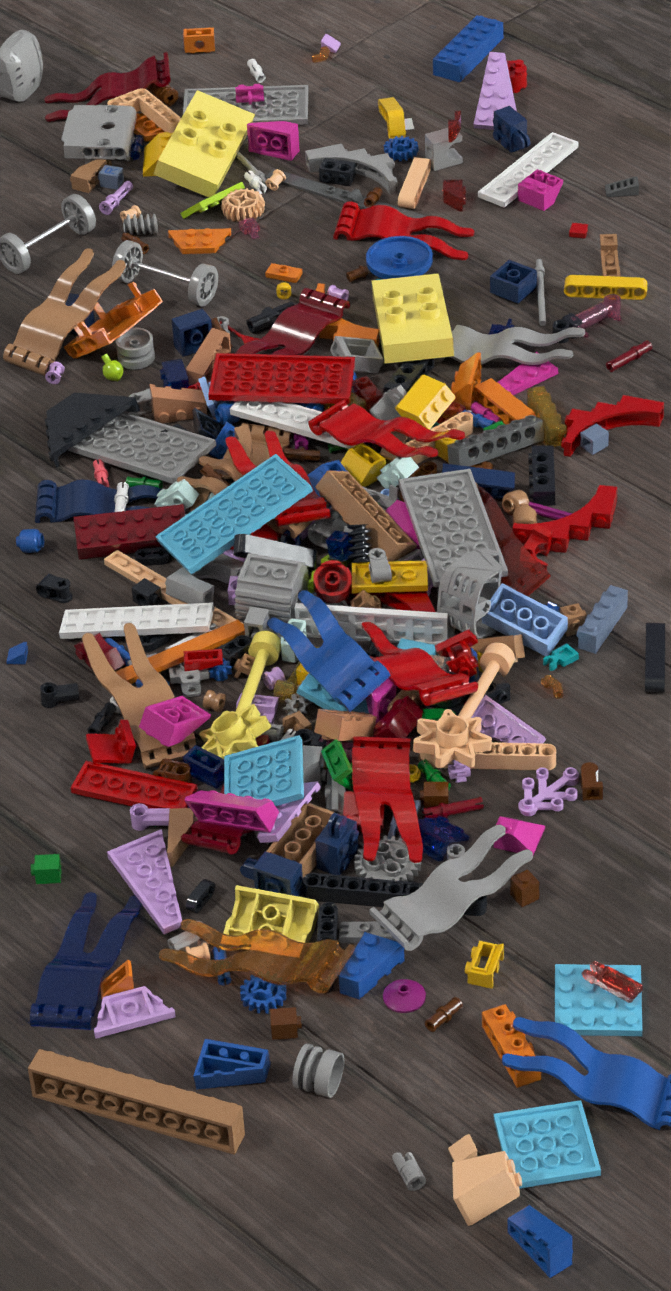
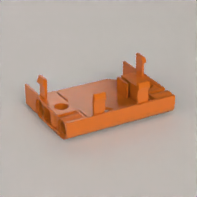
[64,282,163,358]

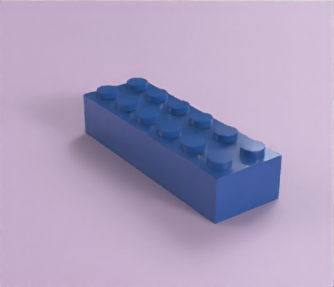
[433,15,504,82]

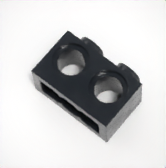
[319,158,356,186]

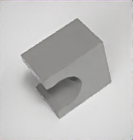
[425,126,463,171]

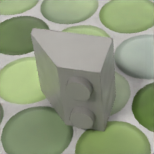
[303,745,327,794]

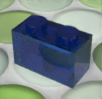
[159,359,189,390]
[183,745,224,789]

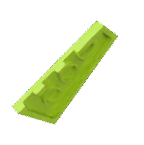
[180,182,245,219]

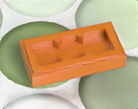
[265,263,303,283]

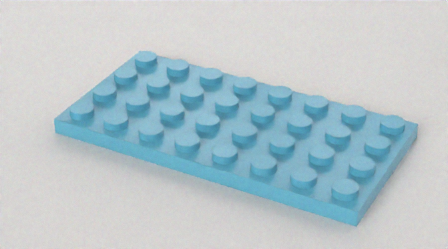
[156,454,313,575]

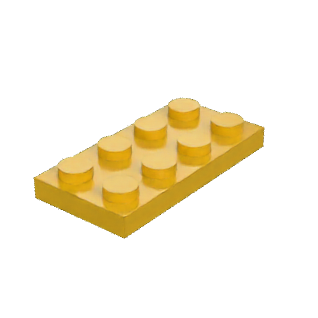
[352,561,428,593]

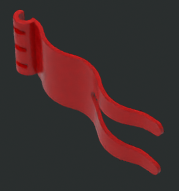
[333,201,475,260]
[308,400,465,458]
[225,431,330,527]
[362,622,478,706]
[352,737,423,863]

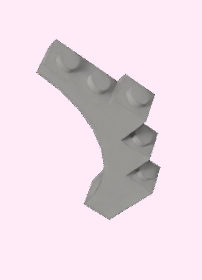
[305,144,398,194]

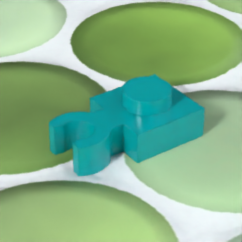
[543,643,579,671]

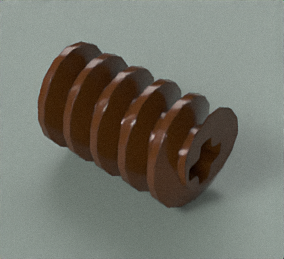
[147,82,178,106]

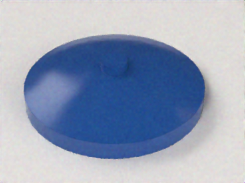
[366,236,433,279]

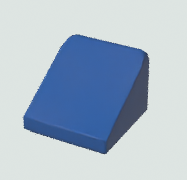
[6,642,28,664]

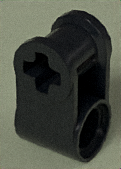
[36,574,73,603]
[216,635,251,669]

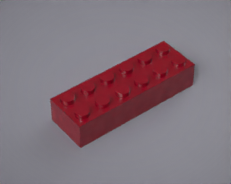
[74,504,185,560]

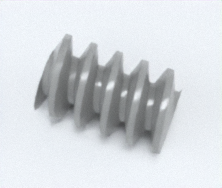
[123,214,158,235]

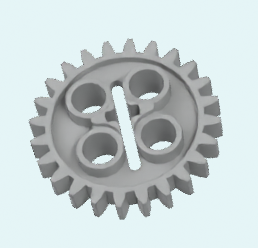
[354,835,421,882]

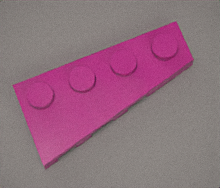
[497,352,558,395]

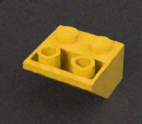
[341,443,386,487]

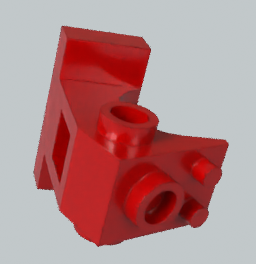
[519,523,553,576]
[435,629,479,677]

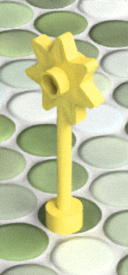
[198,631,281,764]

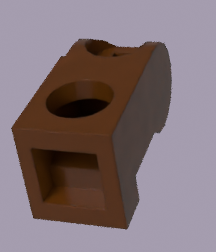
[581,762,603,801]

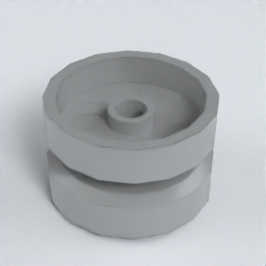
[116,327,155,370]

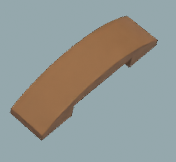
[600,234,620,277]

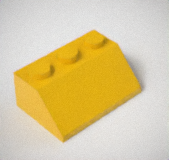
[143,132,173,177]
[395,375,456,430]

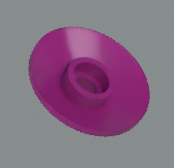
[383,979,426,1013]

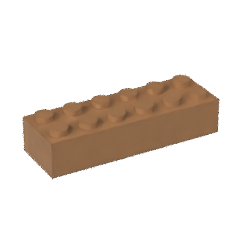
[315,471,417,562]

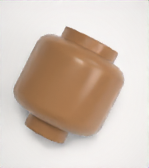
[502,490,529,515]
[513,505,537,524]

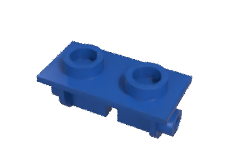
[209,422,235,459]

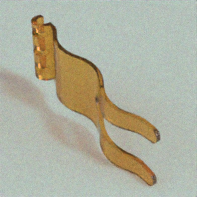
[159,919,355,994]

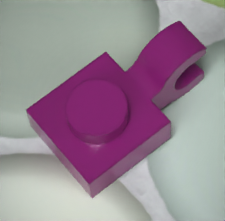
[293,433,309,450]

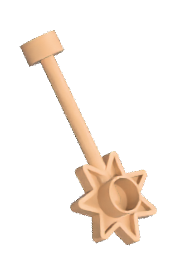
[413,643,515,768]

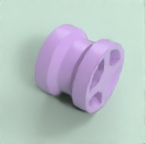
[262,667,286,690]

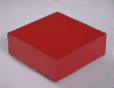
[569,223,588,239]

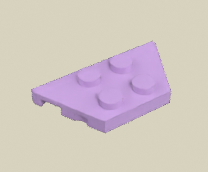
[94,986,176,1039]

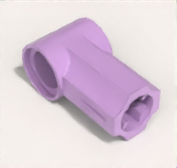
[130,804,170,831]

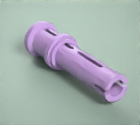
[99,181,133,215]

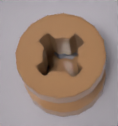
[203,690,226,712]

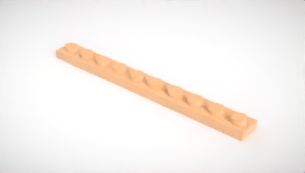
[104,550,244,629]

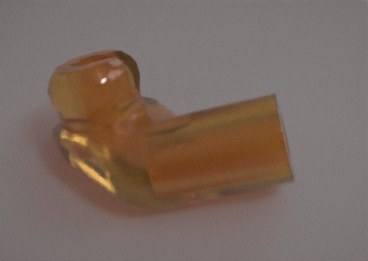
[312,46,330,63]
[541,675,563,699]

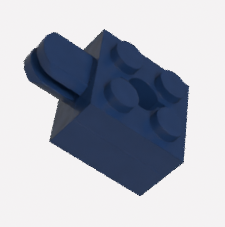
[493,106,530,153]
[315,812,360,875]
[240,851,304,897]

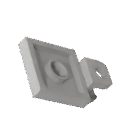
[168,662,209,698]

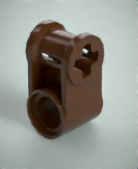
[152,758,193,783]

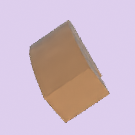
[234,424,253,462]

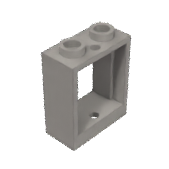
[330,336,383,373]

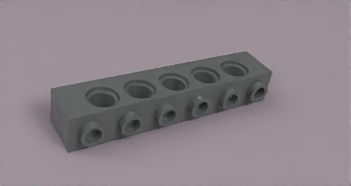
[447,415,544,467]

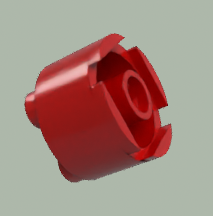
[506,59,527,93]
[313,560,351,604]

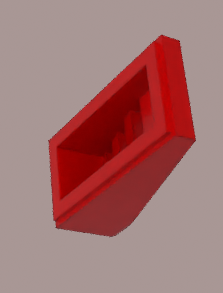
[183,649,223,671]

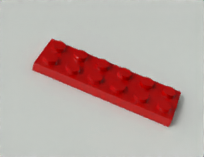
[71,761,197,809]

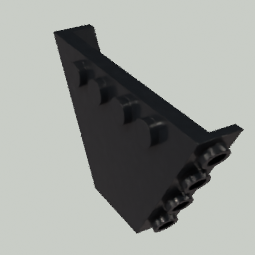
[44,392,140,468]

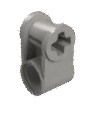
[129,388,152,416]
[369,548,392,583]

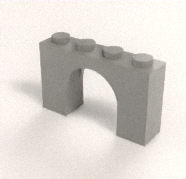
[165,554,244,604]

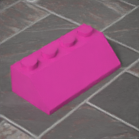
[185,790,279,833]

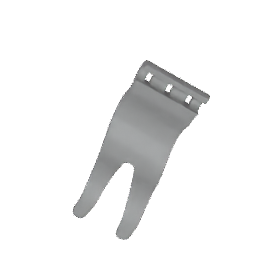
[434,325,585,365]
[369,825,533,951]

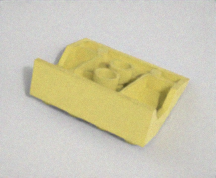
[220,885,320,961]

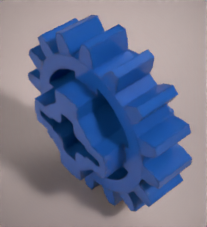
[384,136,418,161]
[240,972,287,1014]

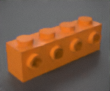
[474,378,535,425]
[482,1004,541,1088]

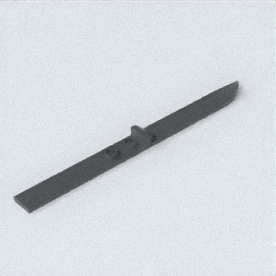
[265,168,426,218]

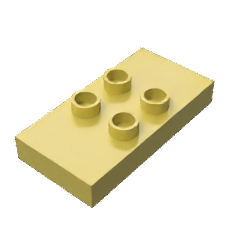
[154,90,255,197]
[372,274,454,364]

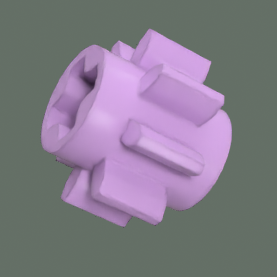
[448,760,471,783]

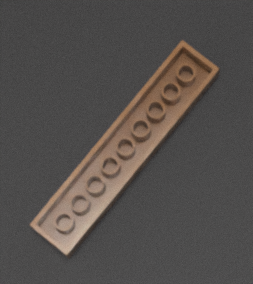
[28,1049,245,1155]

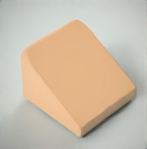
[448,1134,477,1162]

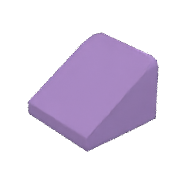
[321,34,341,53]

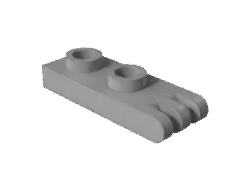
[339,921,396,943]

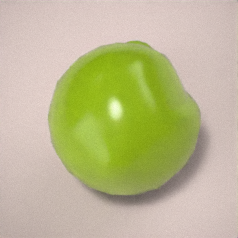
[101,354,124,381]

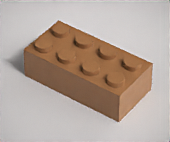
[266,803,341,878]

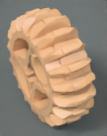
[221,188,265,223]

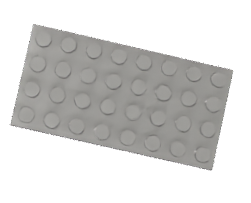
[183,85,309,125]
[68,412,217,484]
[399,469,508,588]

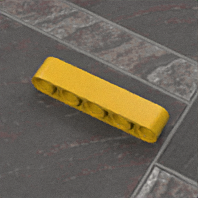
[564,275,648,300]

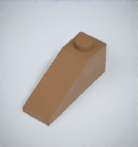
[70,159,112,193]
[470,634,525,662]
[167,808,198,867]

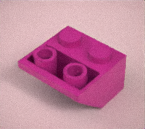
[518,169,563,211]

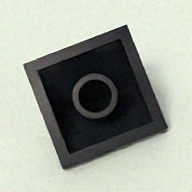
[192,408,222,439]

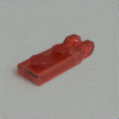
[582,961,643,1003]

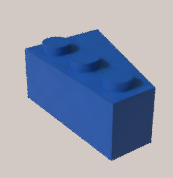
[339,932,405,999]
[193,1039,271,1090]
[507,1205,573,1278]

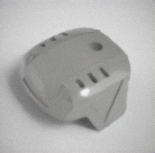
[0,30,43,102]
[437,548,503,639]

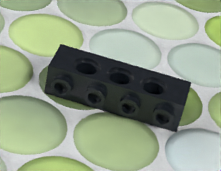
[383,358,434,393]
[528,446,555,506]

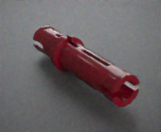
[606,340,653,372]
[422,796,484,821]

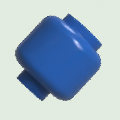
[215,401,240,425]
[16,529,44,553]

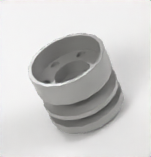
[292,1043,344,1098]

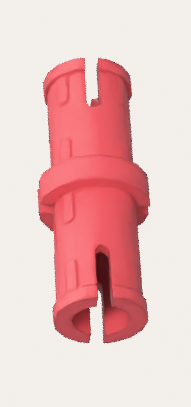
[93,459,109,488]

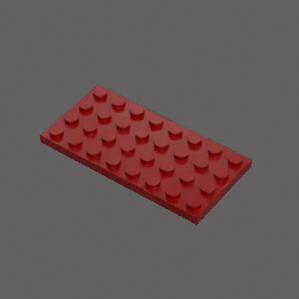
[208,353,355,404]

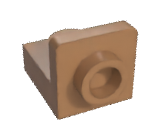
[233,653,255,678]
[283,711,312,734]

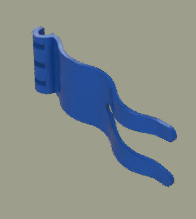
[267,590,391,712]
[502,1017,671,1130]

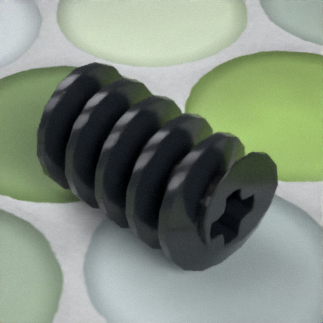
[347,524,372,563]

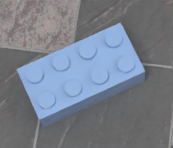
[482,583,568,656]

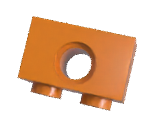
[183,28,215,53]

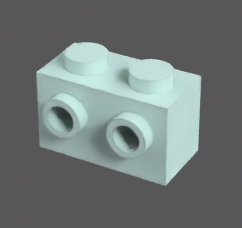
[377,457,419,489]
[155,479,199,510]

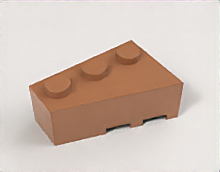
[185,328,231,385]
[149,384,207,423]
[314,709,377,741]

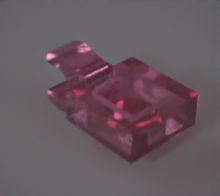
[238,217,260,239]

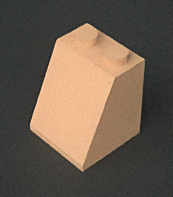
[452,1151,522,1226]

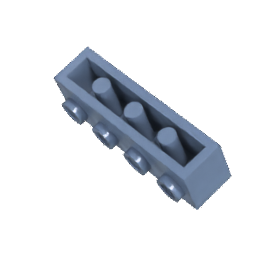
[577,585,628,654]

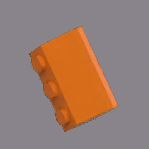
[451,352,481,410]

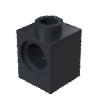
[132,578,162,606]

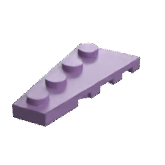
[471,695,546,744]
[257,781,321,843]

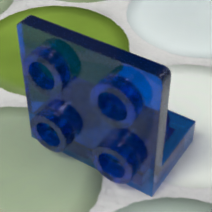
[418,816,469,861]

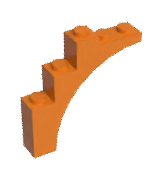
[315,283,380,348]

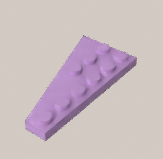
[474,52,517,130]
[107,829,183,934]

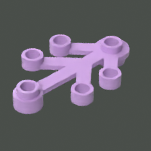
[518,767,579,816]

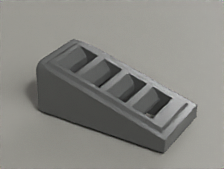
[605,176,639,197]

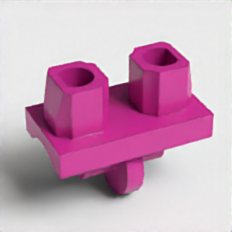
[235,84,264,105]

